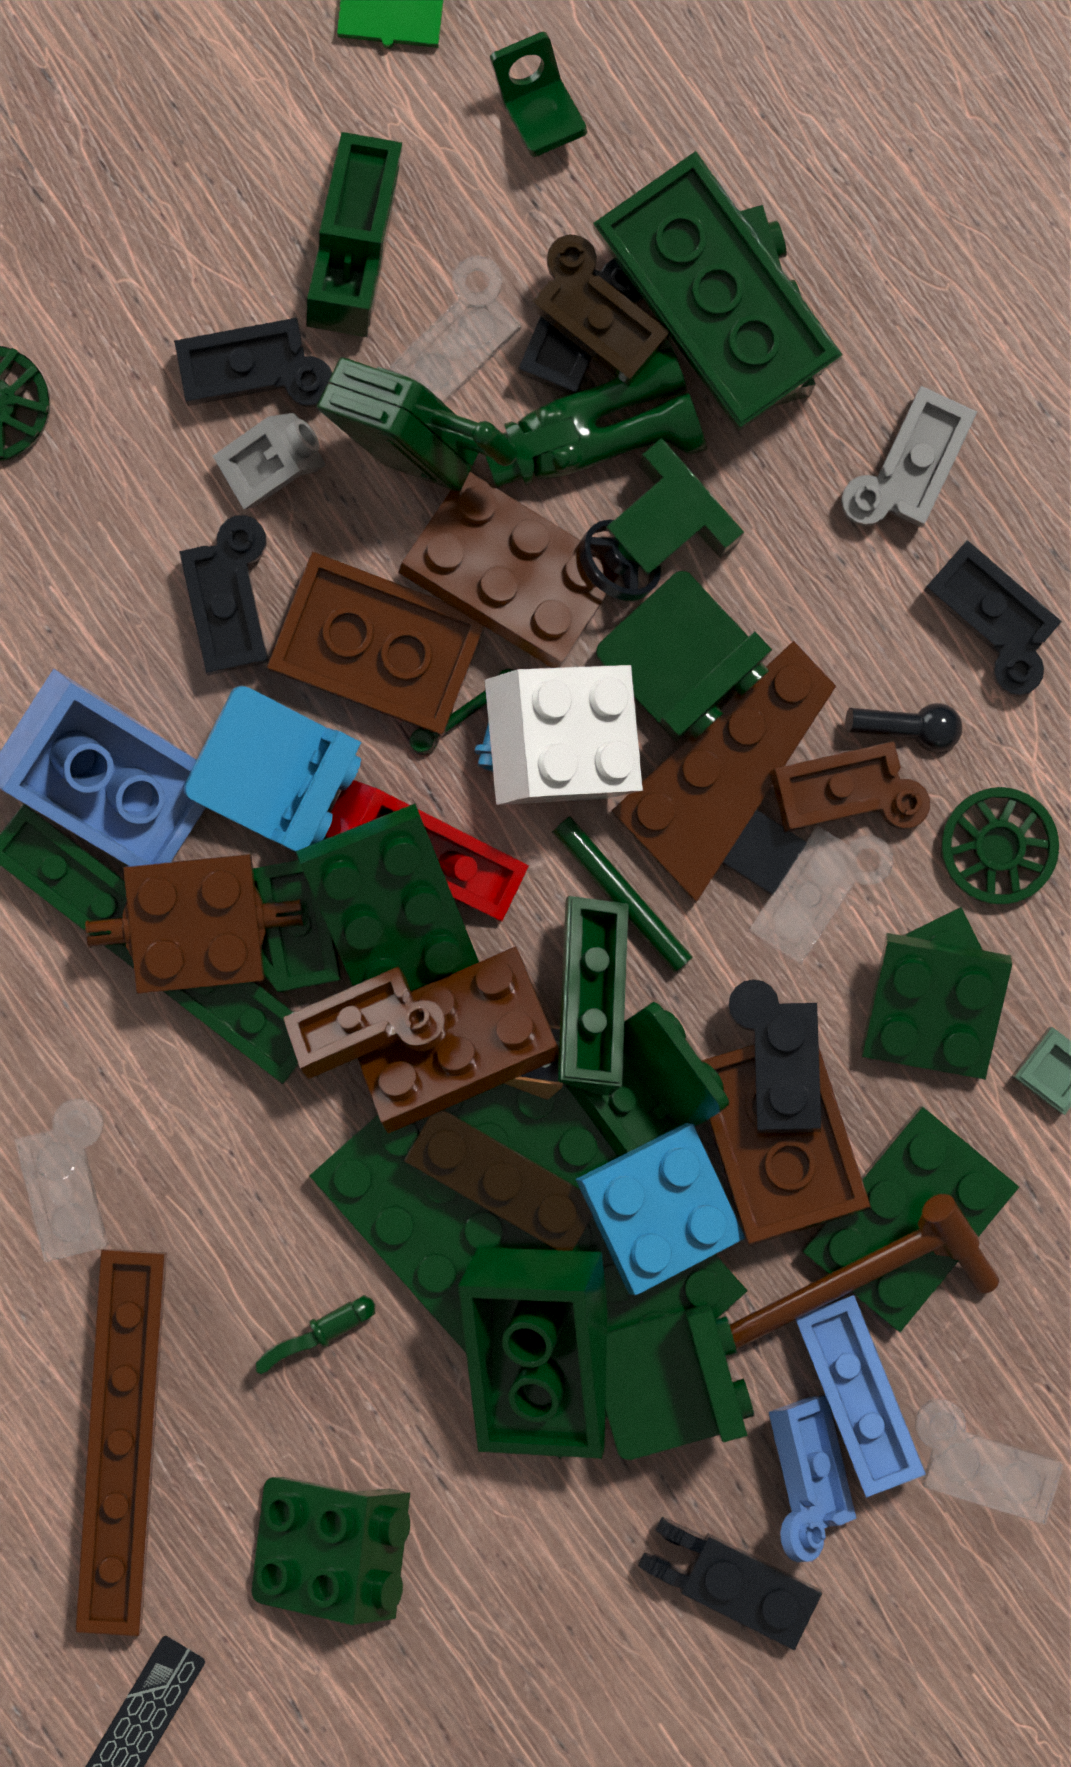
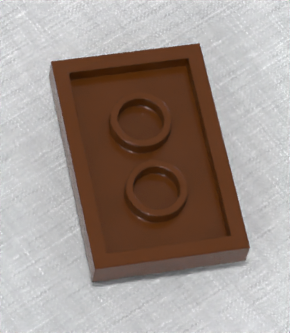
[398,472,620,668]
[267,551,485,737]
[357,946,559,1134]
[701,1044,871,1246]

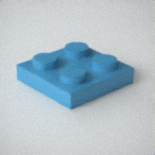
[576,1123,745,1296]

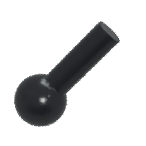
[845,703,963,753]

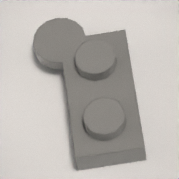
[841,386,977,528]

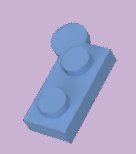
[769,1395,856,1562]

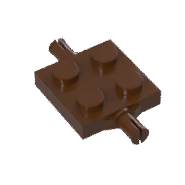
[85,854,303,994]

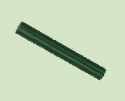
[552,816,693,973]

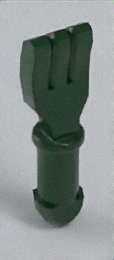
[256,1295,376,1374]

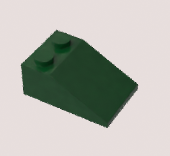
[458,1247,607,1459]

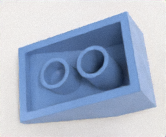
[0,669,206,866]

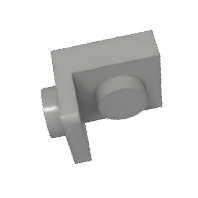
[213,413,325,509]

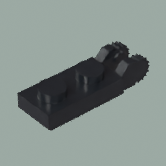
[638,1517,822,1651]

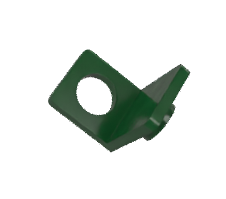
[490,32,588,157]

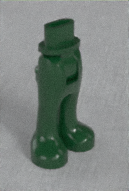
[486,340,708,488]

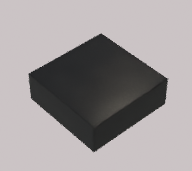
[722,810,807,896]

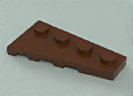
[611,641,836,903]

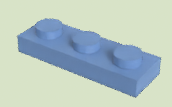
[796,1295,926,1498]

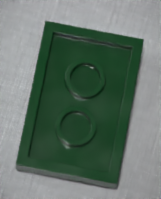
[296,804,479,991]
[801,1106,1020,1332]

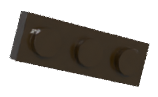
[404,1110,592,1251]

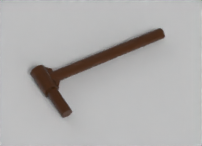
[729,1194,999,1349]

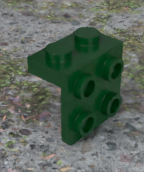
[596,571,772,742]
[565,1002,729,1157]
[605,1304,755,1460]
[251,1477,410,1625]

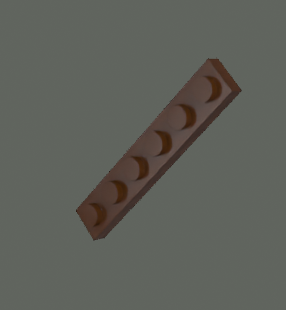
[76,1249,167,1636]

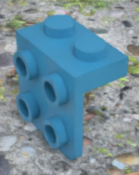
[184,686,362,852]

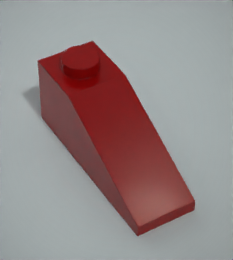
[325,780,529,921]

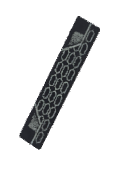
[86,1636,205,1767]

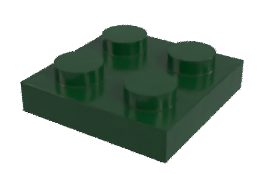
[861,933,1013,1080]

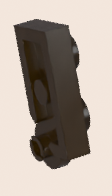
[532,234,670,386]

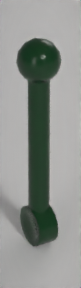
[410,668,514,755]

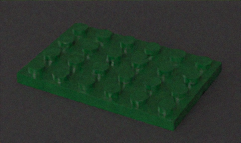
[309,1083,748,1459]

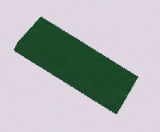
[593,151,843,431]

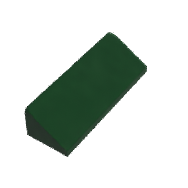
[558,896,629,1096]

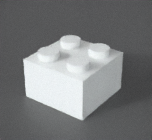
[485,665,643,805]

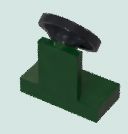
[579,438,744,601]

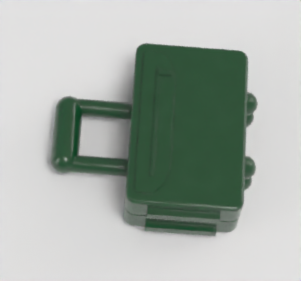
[317,357,518,491]

